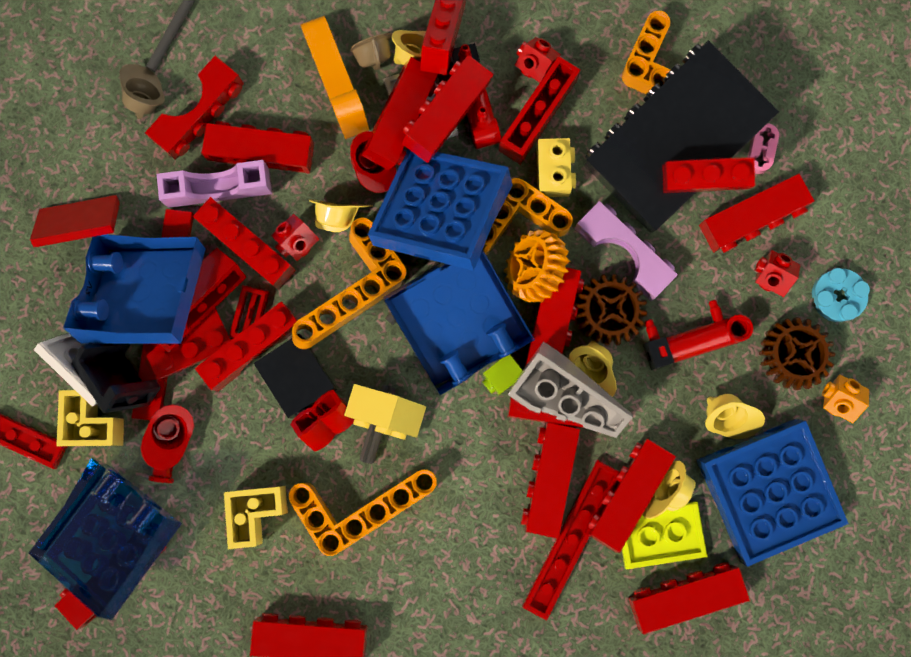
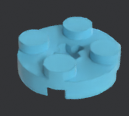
[812,268,870,322]

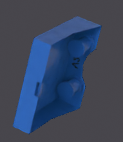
[368,149,513,271]
[63,234,206,344]
[383,249,535,395]
[696,419,849,567]

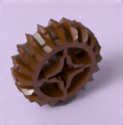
[575,274,647,346]
[759,317,836,391]

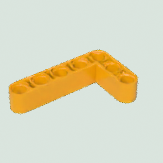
[622,11,671,94]
[300,16,369,140]
[483,178,573,256]
[292,218,406,349]
[289,469,437,556]

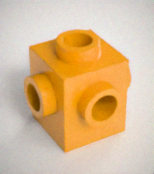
[822,374,869,423]

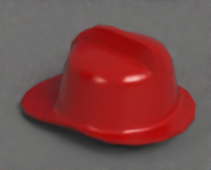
[350,131,396,193]
[140,404,194,470]

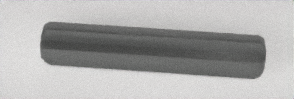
[360,385,395,464]

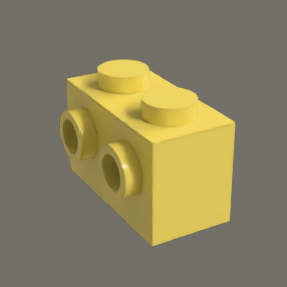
[536,138,576,197]

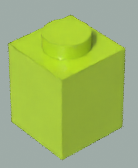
[482,355,522,396]

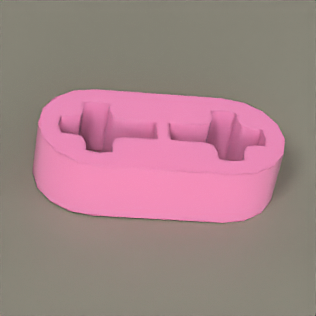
[747,123,779,174]

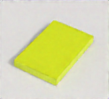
[622,501,708,570]

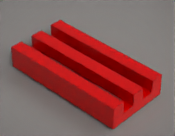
[229,285,270,338]

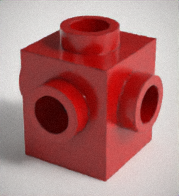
[515,37,561,83]
[271,214,320,262]
[754,250,801,297]

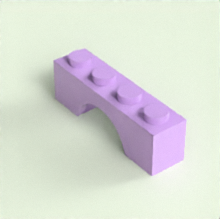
[156,160,272,208]
[575,201,678,301]

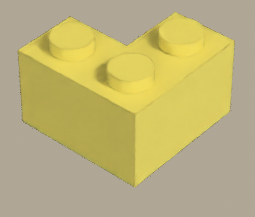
[344,384,426,440]
[57,390,124,446]
[224,486,288,549]

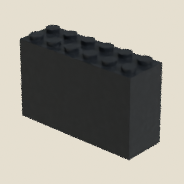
[584,40,779,233]

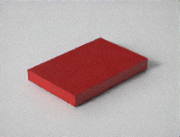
[30,195,120,247]

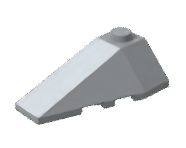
[508,341,633,438]

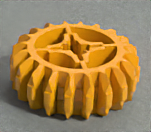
[504,229,570,303]

